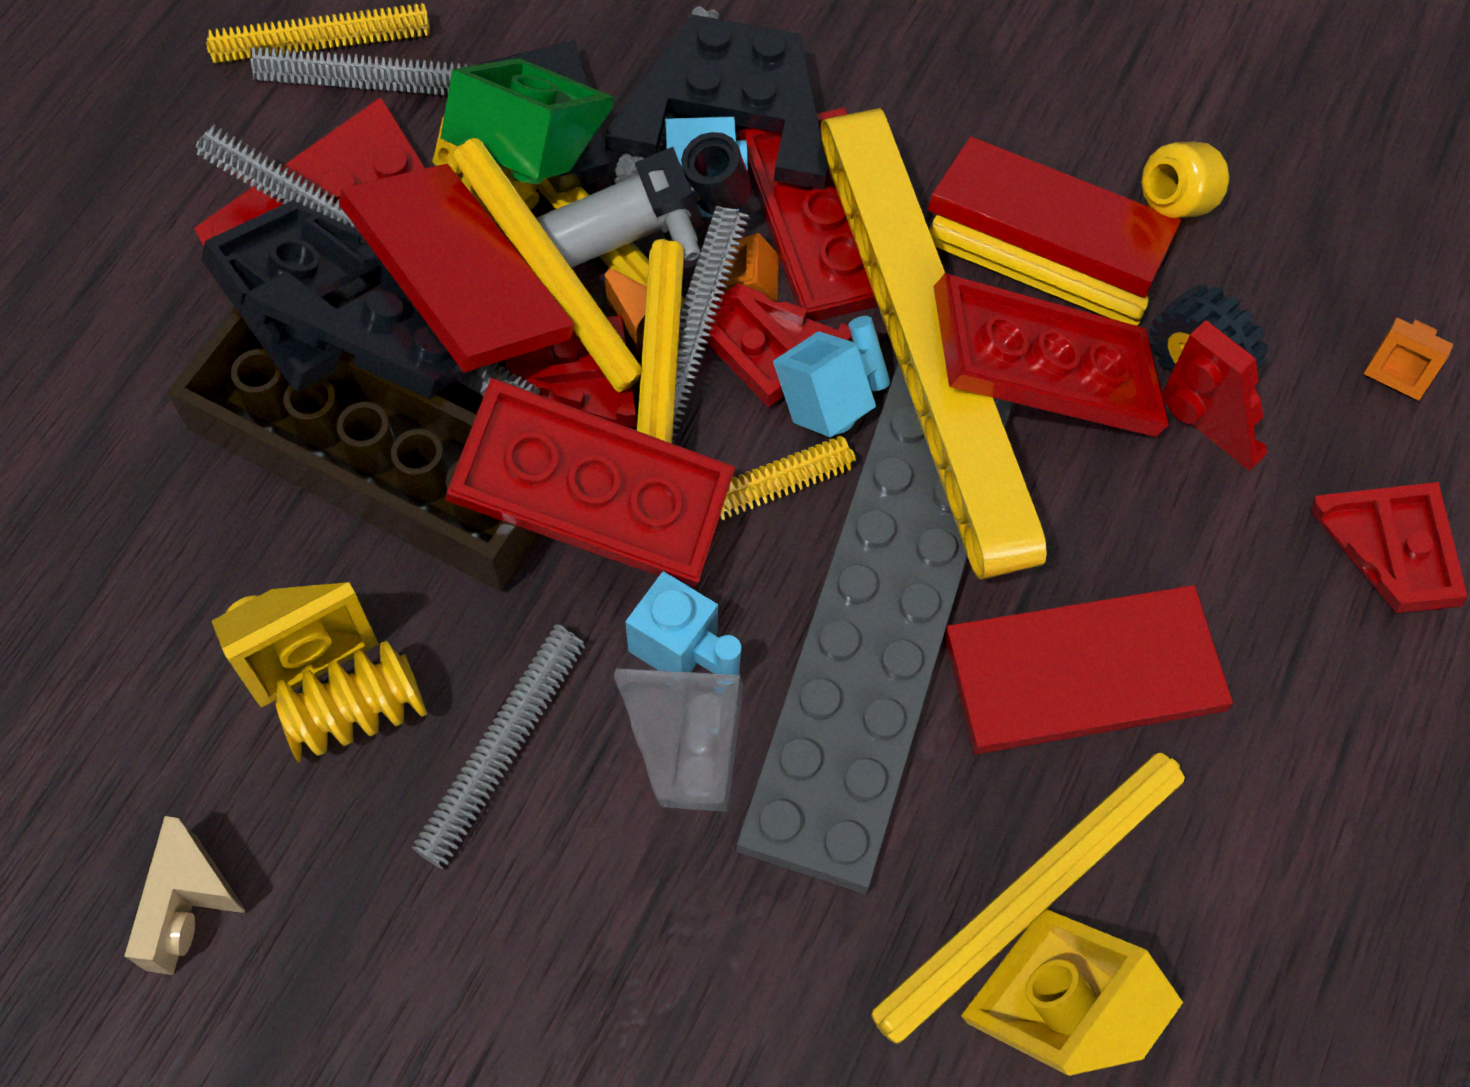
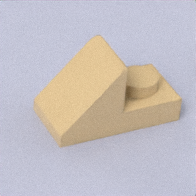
[124,816,245,975]

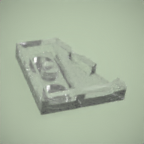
[614,668,744,812]

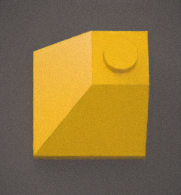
[211,582,379,708]
[961,909,1183,1076]

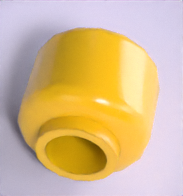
[1141,141,1230,219]

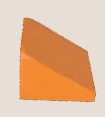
[716,233,779,301]
[605,268,647,357]

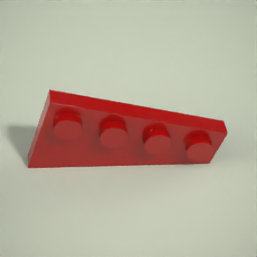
[194,97,425,248]

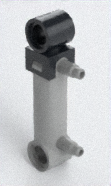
[495,132,751,268]

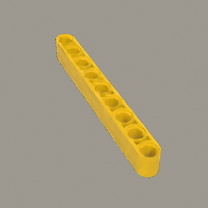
[821,108,1047,580]

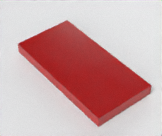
[738,107,878,321]
[928,136,1182,298]
[339,163,575,372]
[933,273,1169,437]
[445,378,735,589]
[944,585,1233,755]

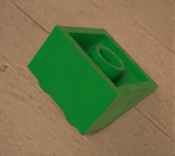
[440,58,615,184]

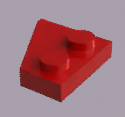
[505,315,637,428]
[1162,320,1268,471]

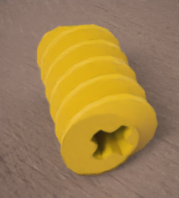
[275,641,428,763]

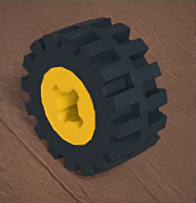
[1149,284,1268,372]

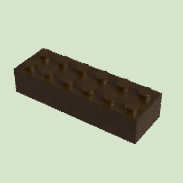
[167,307,539,591]

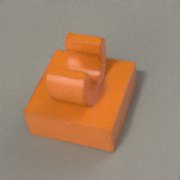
[1364,317,1453,401]

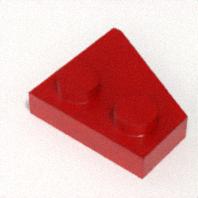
[702,283,853,407]
[1311,482,1468,613]

